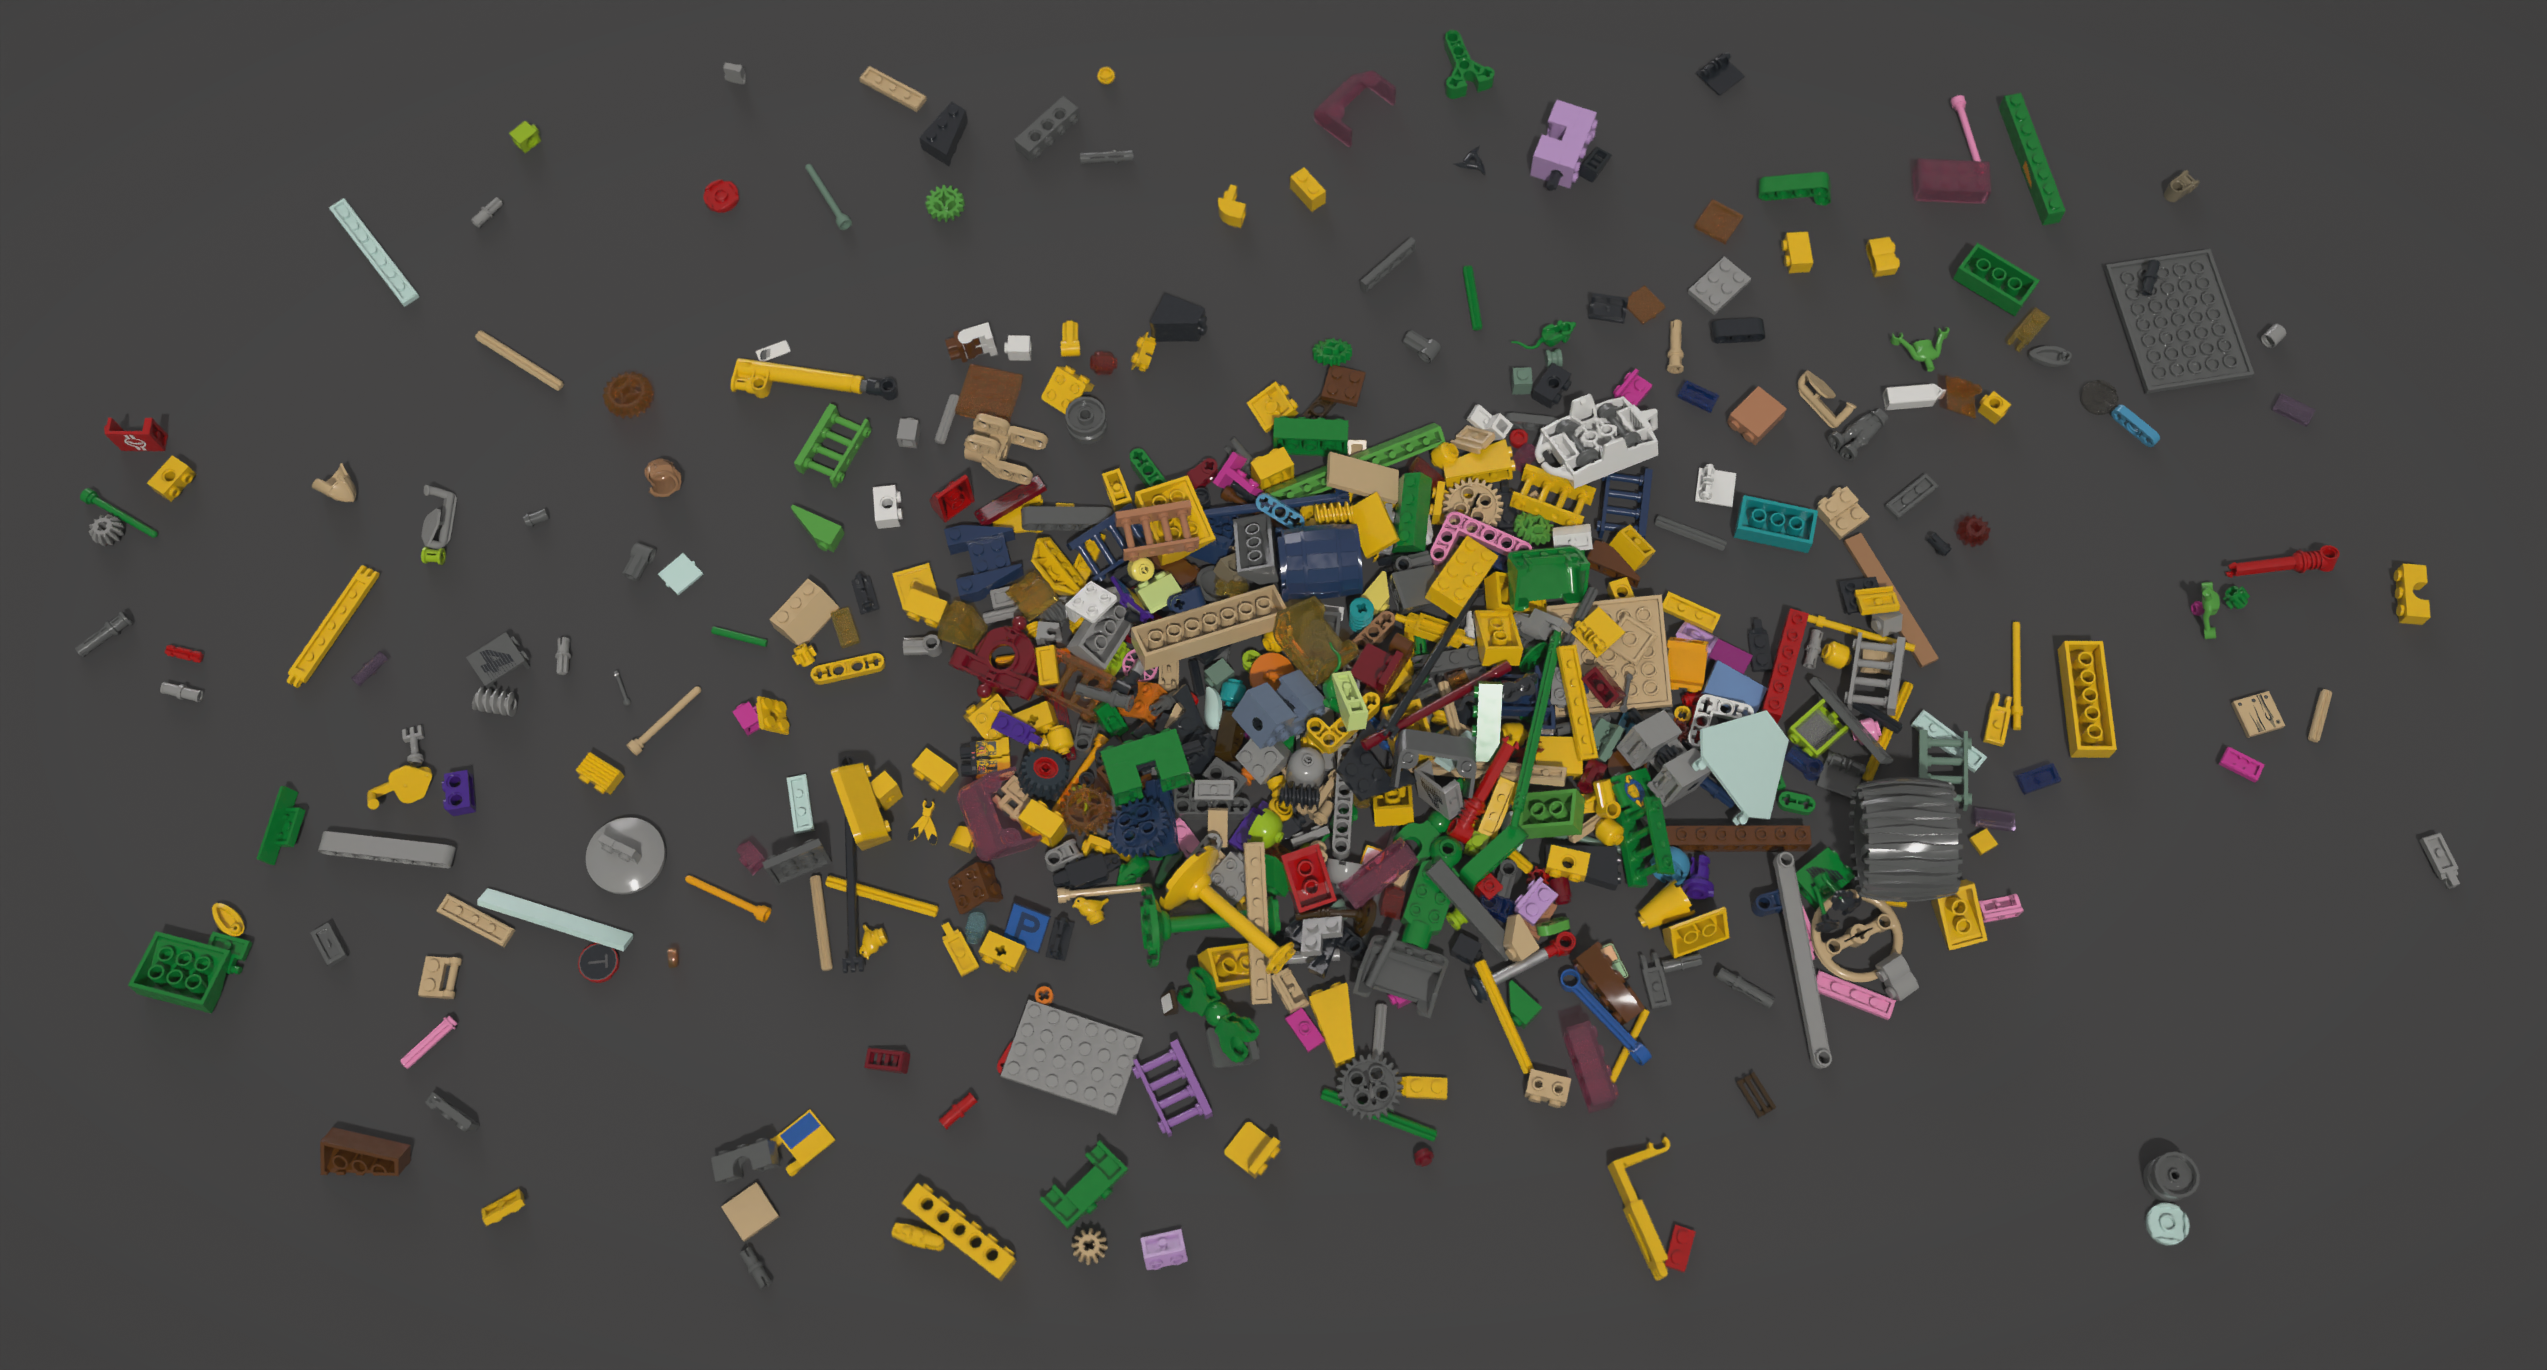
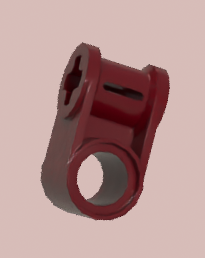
[1185,458,1218,490]

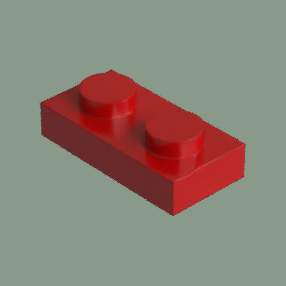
[1664,1225,1696,1273]

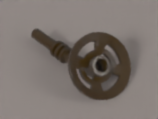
[1295,899,1377,937]

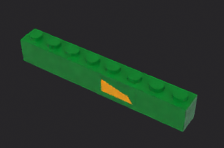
[1999,93,2066,226]

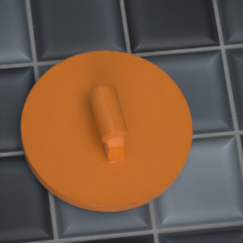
[1249,653,1295,692]

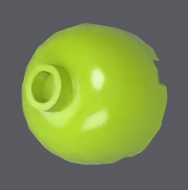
[1247,808,1284,849]

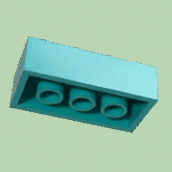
[1734,495,1818,553]

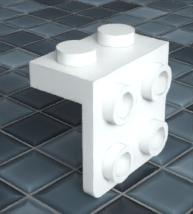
[1065,581,1117,623]

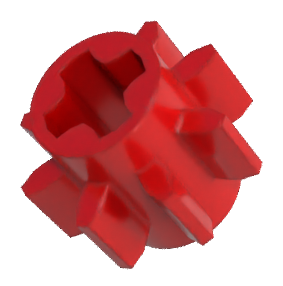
[1526,866,1551,887]

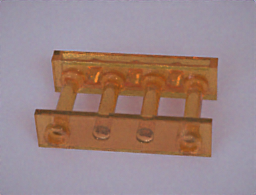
[1034,644,1117,722]

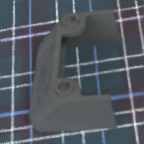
[1389,729,1477,798]

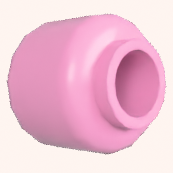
[1851,718,1882,745]

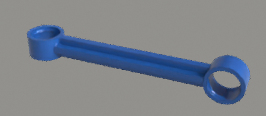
[1560,969,1652,1066]

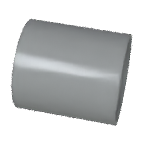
[2261,324,2287,348]

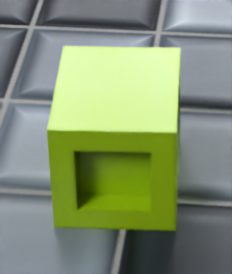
[509,121,541,153]

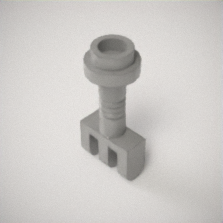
[402,725,425,767]

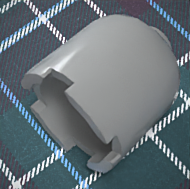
[1286,747,1325,791]

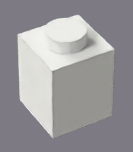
[1004,335,1032,361]

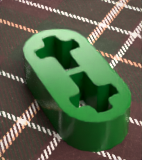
[1777,791,1816,815]

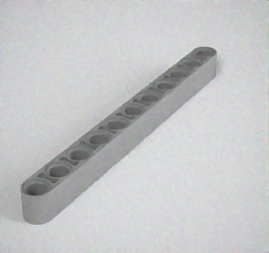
[1332,653,1360,860]

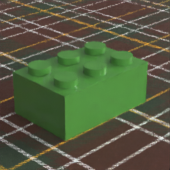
[1518,789,1585,839]

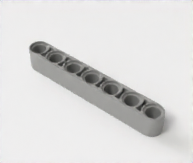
[318,831,456,868]

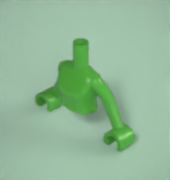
[1890,327,1950,372]
[2201,582,2220,639]

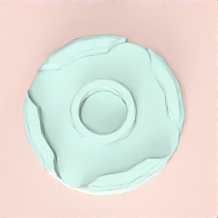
[2145,1203,2190,1245]

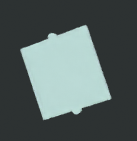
[658,553,704,595]

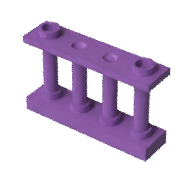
[1132,1039,1213,1137]

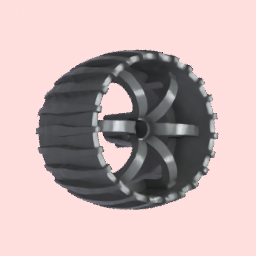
[1849,777,1963,902]

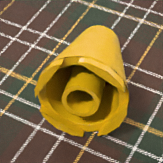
[1637,879,1695,929]

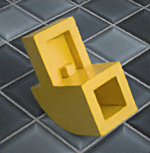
[1218,184,1246,228]

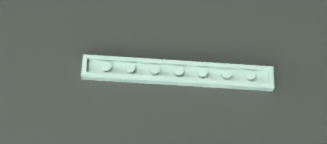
[329,198,419,307]
[477,888,633,951]

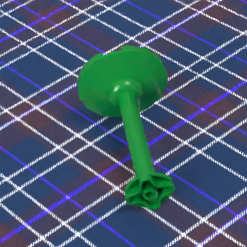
[1140,886,1281,968]

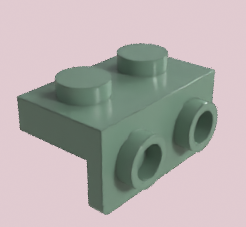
[1593,718,1625,762]

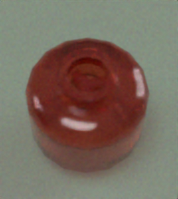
[1090,351,1118,375]

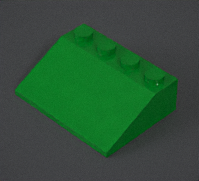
[128,931,231,1014]

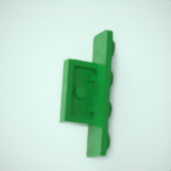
[257,786,306,865]

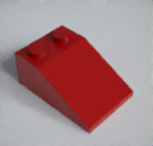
[929,474,975,523]
[1281,843,1337,913]

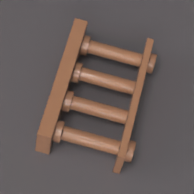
[1115,500,1199,561]

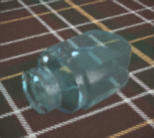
[965,912,987,944]

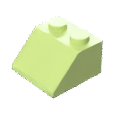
[1134,571,1182,614]

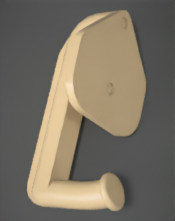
[1798,370,1857,428]

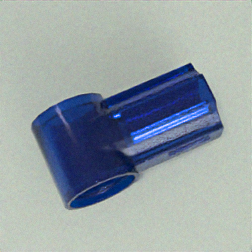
[1784,745,1824,781]

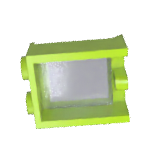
[1787,699,1849,761]

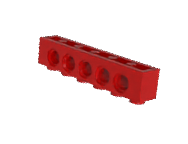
[1761,608,1809,724]

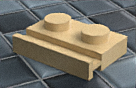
[1450,425,1496,454]

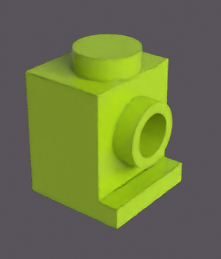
[1463,831,1490,858]

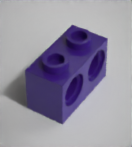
[442,770,476,816]

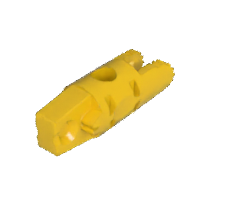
[891,1223,945,1252]

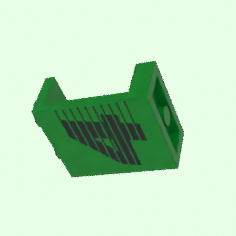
[1796,847,1855,910]

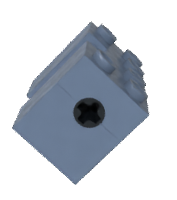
[1232,669,1326,749]

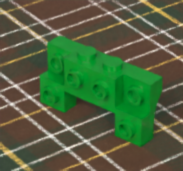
[1039,1141,1128,1229]

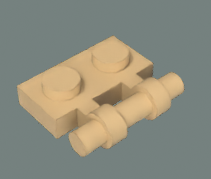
[992,775,1043,823]

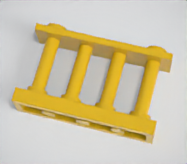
[1509,463,1596,526]

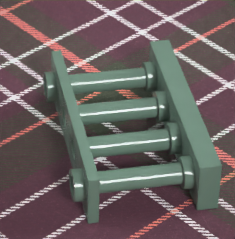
[1918,730,1972,811]

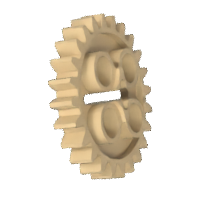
[1443,478,1503,533]

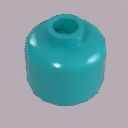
[1220,678,1246,707]

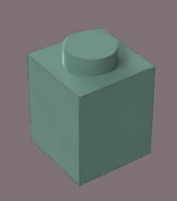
[1511,368,1532,395]
[1204,658,1235,691]

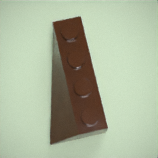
[1573,941,1645,1025]
[320,1127,410,1176]

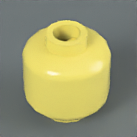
[1127,557,1154,582]

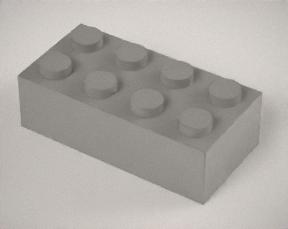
[1066,586,1141,672]

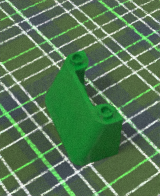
[1507,546,1590,611]

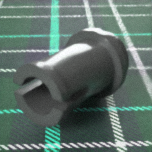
[523,508,549,527]

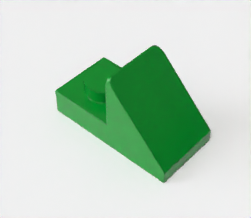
[1093,702,1129,738]

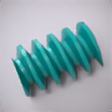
[1349,598,1374,634]

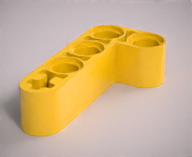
[1307,692,1380,754]

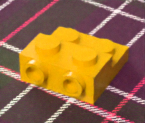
[1247,381,1299,433]

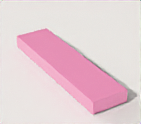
[1816,971,1896,1020]

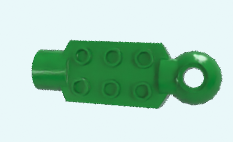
[1400,835,1463,950]

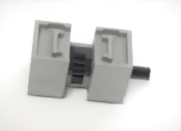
[1616,708,1712,807]

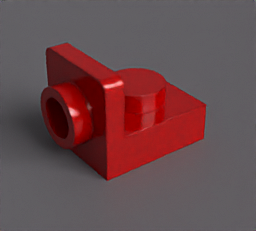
[1474,873,1503,900]

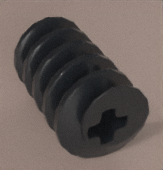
[1279,782,1320,811]

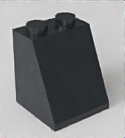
[1150,293,1208,342]

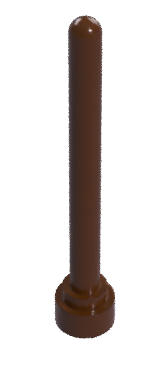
[1220,486,1289,530]

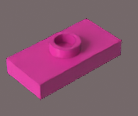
[2218,746,2265,783]
[1285,1007,1325,1053]

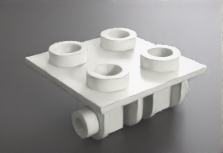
[1695,464,1736,507]

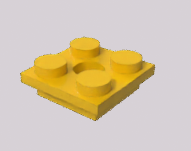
[756,696,790,735]

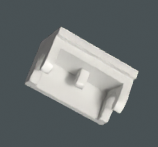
[1553,524,1593,550]

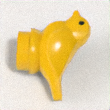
[1072,897,1109,925]
[859,924,888,959]

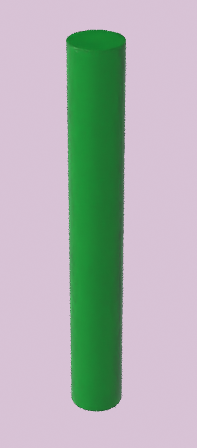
[711,626,768,647]

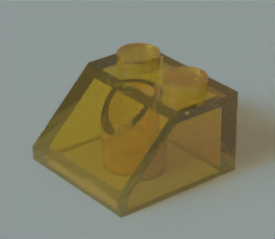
[938,600,988,650]

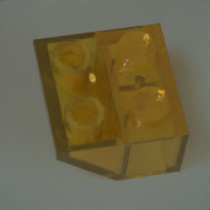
[1005,570,1060,622]

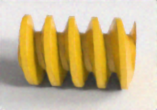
[1314,501,1354,525]

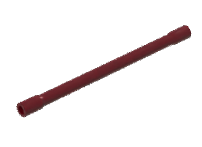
[1361,661,1512,751]

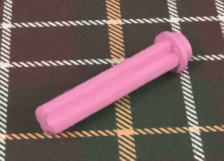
[400,1015,458,1069]

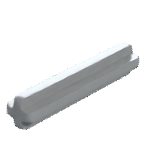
[935,394,960,444]

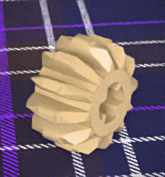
[1072,1228,1108,1265]

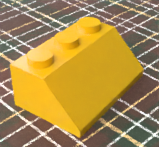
[1663,907,1730,958]

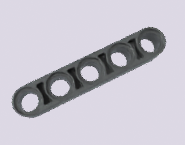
[1021,506,1113,531]

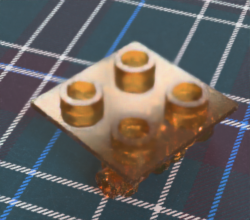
[1945,376,1982,419]

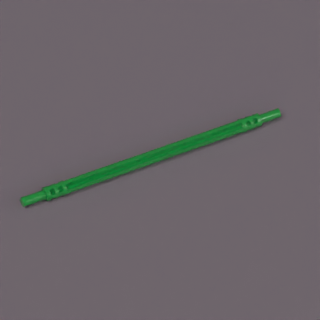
[1510,630,1562,830]

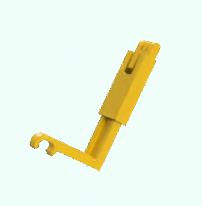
[1607,1136,1670,1281]

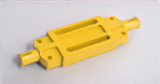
[1395,612,1476,648]

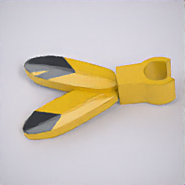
[907,800,938,845]

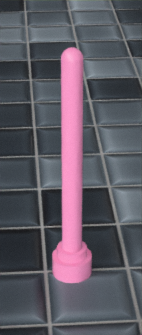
[1951,95,1983,172]

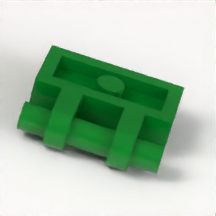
[208,932,253,975]

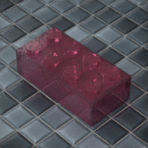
[1913,159,1991,204]
[1562,1021,1619,1114]

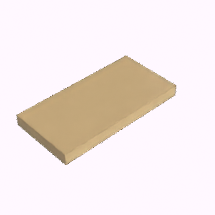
[1326,452,1399,504]

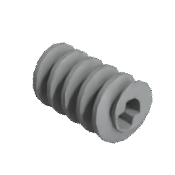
[472,687,517,717]

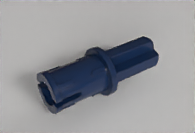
[1700,776,1736,808]

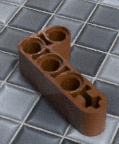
[1361,633,1414,706]

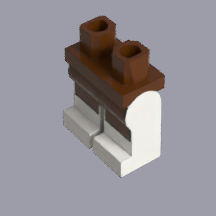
[945,322,998,363]

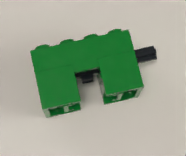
[1100,728,1202,807]

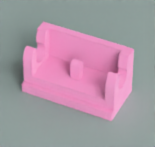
[1979,894,2023,923]

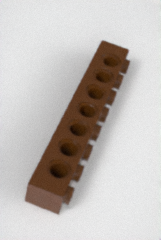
[1649,825,1812,852]

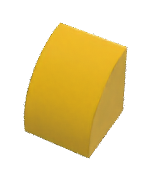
[949,826,979,854]

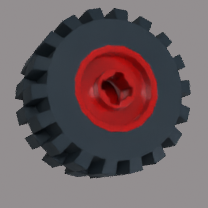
[1018,748,1070,802]

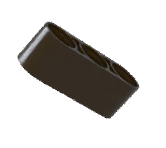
[1215,708,1244,762]

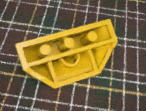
[1031,537,1087,596]

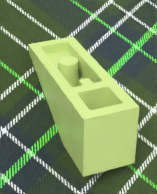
[1331,671,1369,731]

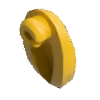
[212,903,245,937]

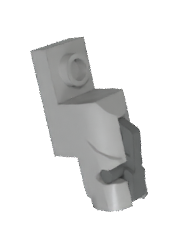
[1513,608,1572,642]

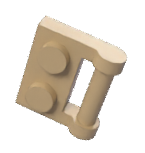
[418,956,462,999]

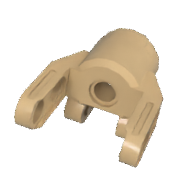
[964,413,1048,485]

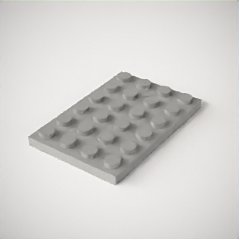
[1001,1000,1143,1116]

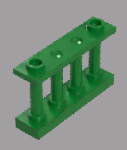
[1616,797,1675,888]

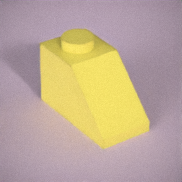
[1360,571,1390,617]

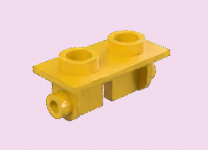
[1131,332,1156,372]

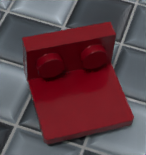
[1351,643,1404,693]

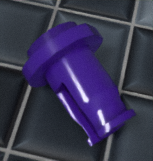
[1682,855,1714,899]

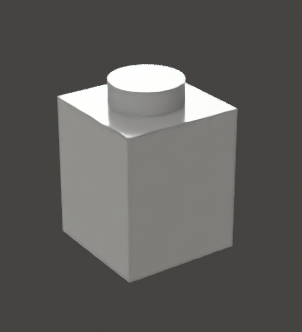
[897,418,921,448]
[1871,611,1903,637]

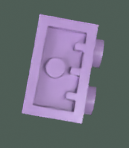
[1514,877,1558,926]
[1141,1229,1188,1270]

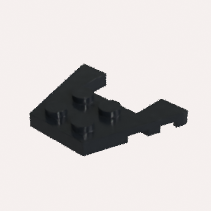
[1131,684,1206,745]
[1336,722,1417,802]
[1271,909,1339,979]

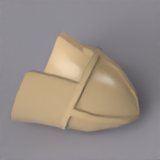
[312,463,356,502]

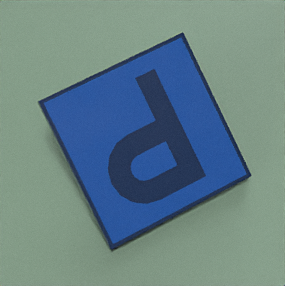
[1003,902,1051,953]

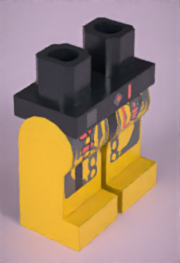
[960,737,1012,781]

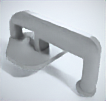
[421,485,457,549]

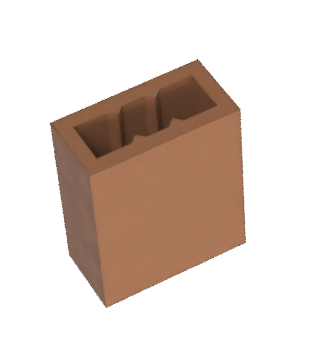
[1727,386,1787,445]

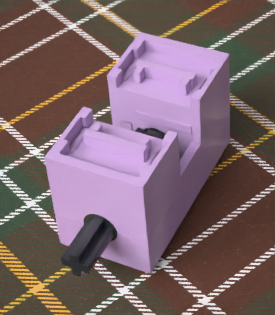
[1530,100,1598,191]

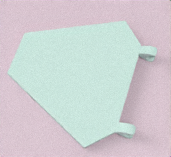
[1692,710,1789,826]

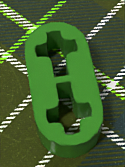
[1536,917,1570,936]

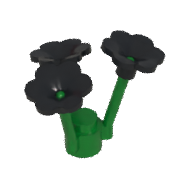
[1813,872,1862,933]

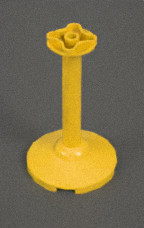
[1159,845,1296,975]

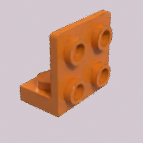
[1117,681,1169,728]

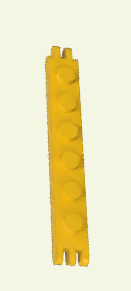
[287,565,380,688]

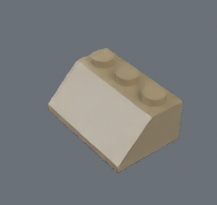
[769,579,840,646]

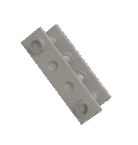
[1844,632,1906,716]

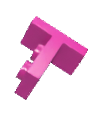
[1213,451,1264,496]

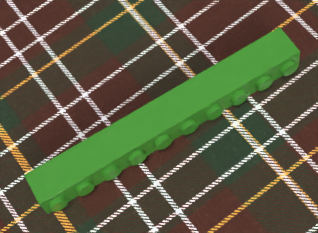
[1265,423,1446,511]

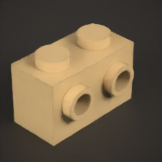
[1524,1069,1571,1108]

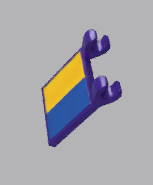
[1111,576,1154,624]

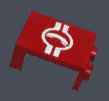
[104,418,168,451]

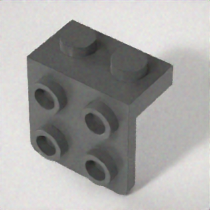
[1206,1027,1260,1069]

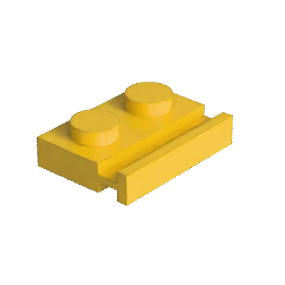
[1854,586,1900,615]

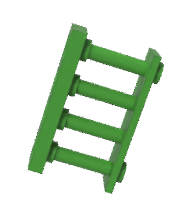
[794,403,871,488]

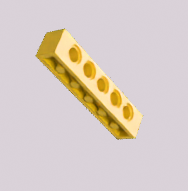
[902,1183,1017,1281]

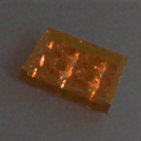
[955,364,1023,423]

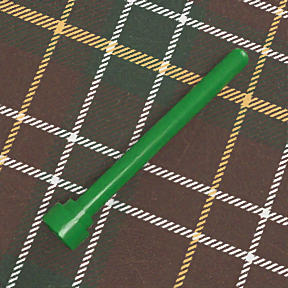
[80,488,158,538]

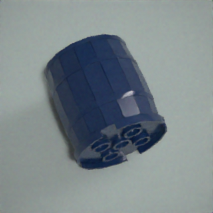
[1275,524,1363,602]

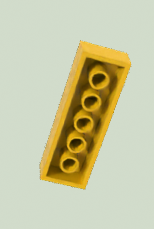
[2058,641,2117,758]

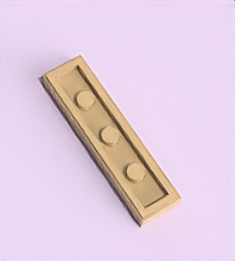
[859,66,927,112]
[436,894,515,947]

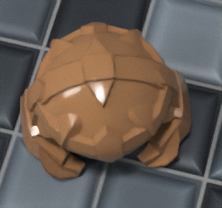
[644,458,681,497]

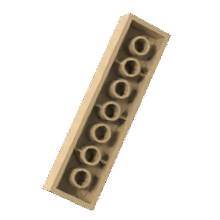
[1131,584,1289,671]

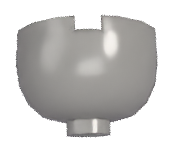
[1326,858,1365,890]

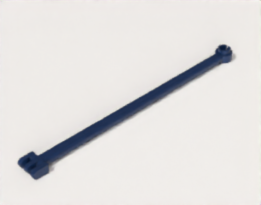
[1136,488,1350,531]

